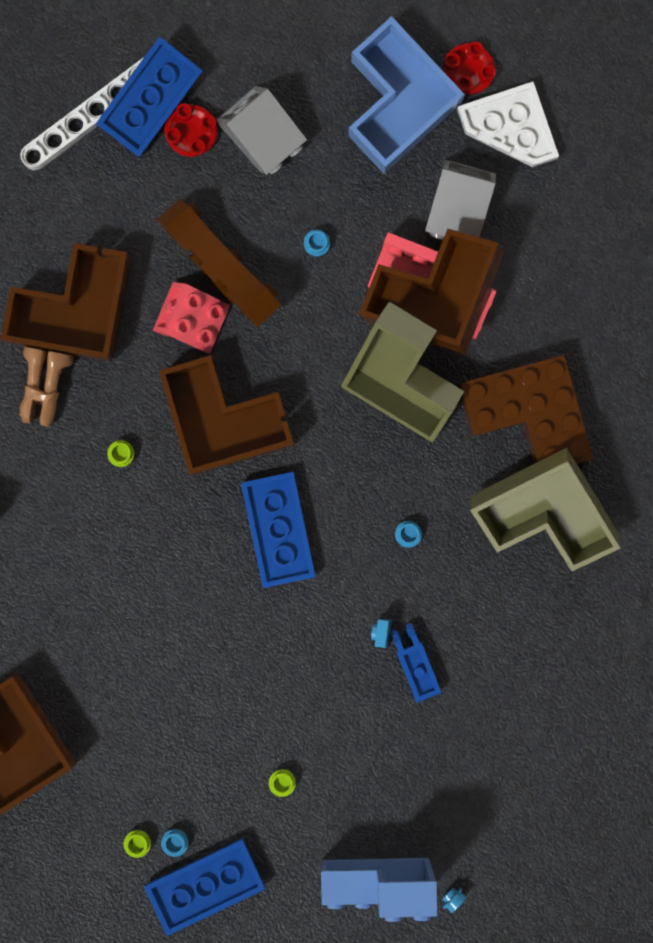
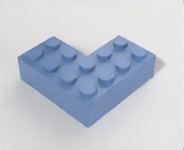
[348,16,465,174]
[321,858,437,922]

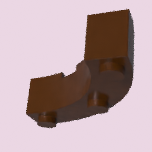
[157,199,281,327]

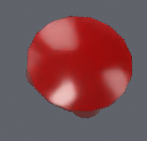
[443,41,496,95]
[164,103,217,157]

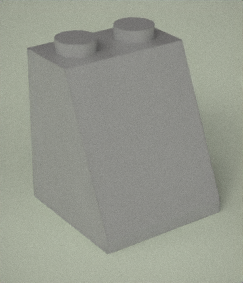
[216,86,307,175]
[425,159,496,240]

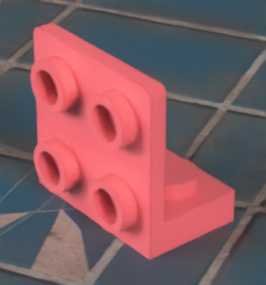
[368,232,438,288]
[153,282,229,353]

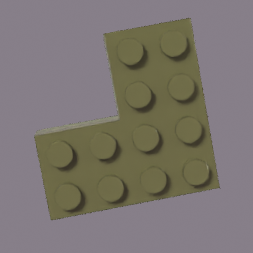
[341,302,464,443]
[470,448,621,571]

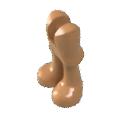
[19,347,74,427]

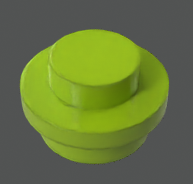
[107,440,135,467]
[269,769,296,797]
[124,830,151,858]

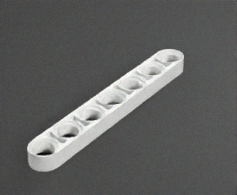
[21,57,144,170]

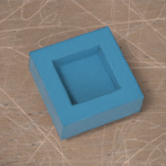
[371,619,392,648]

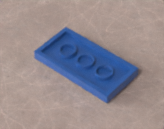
[95,37,202,157]
[241,472,316,588]
[144,838,266,936]

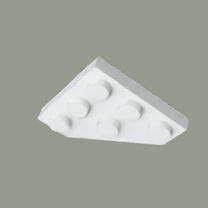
[457,82,559,167]

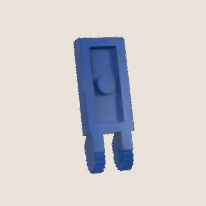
[390,623,442,703]

